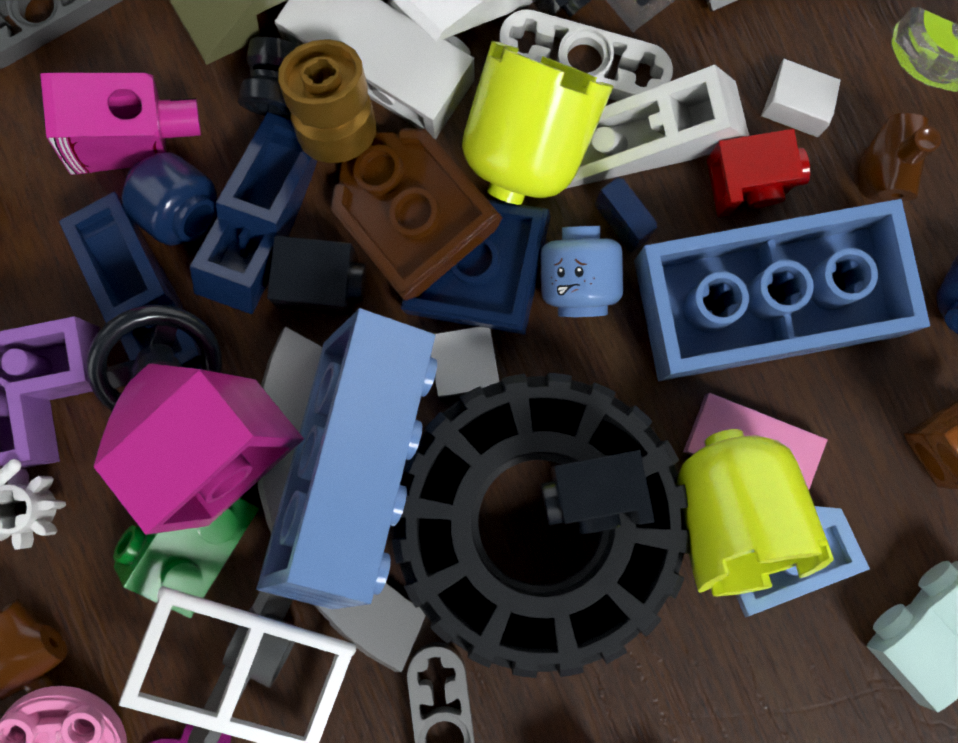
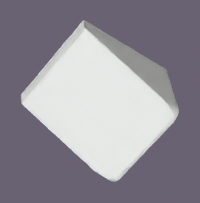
[761,59,841,137]

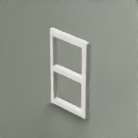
[119,586,356,743]

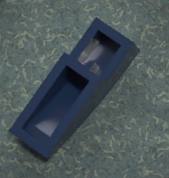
[190,112,317,314]
[59,191,202,369]

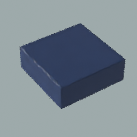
[595,177,657,253]

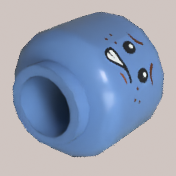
[540,226,623,317]

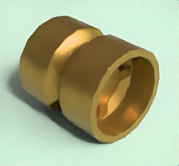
[278,39,376,163]

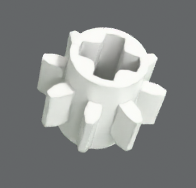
[0,469,66,550]

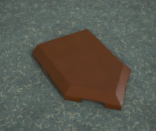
[331,128,502,301]

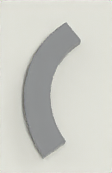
[257,327,426,672]

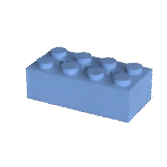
[634,199,930,381]
[256,308,437,610]

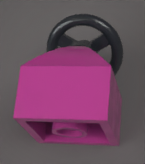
[86,305,304,535]

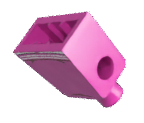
[40,73,201,175]

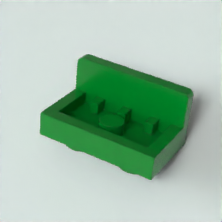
[113,496,259,618]

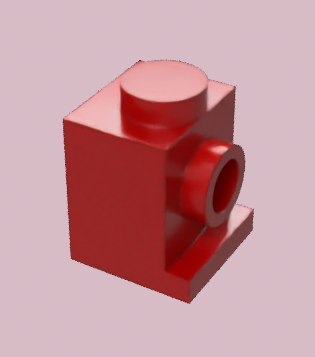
[706,129,810,217]

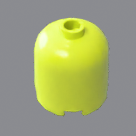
[462,41,614,205]
[675,429,834,597]

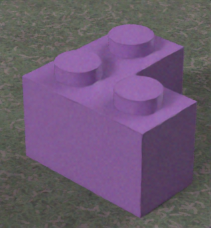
[0,316,108,469]

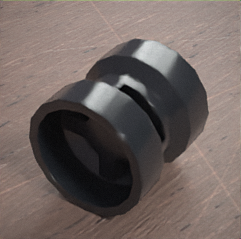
[237,37,299,119]

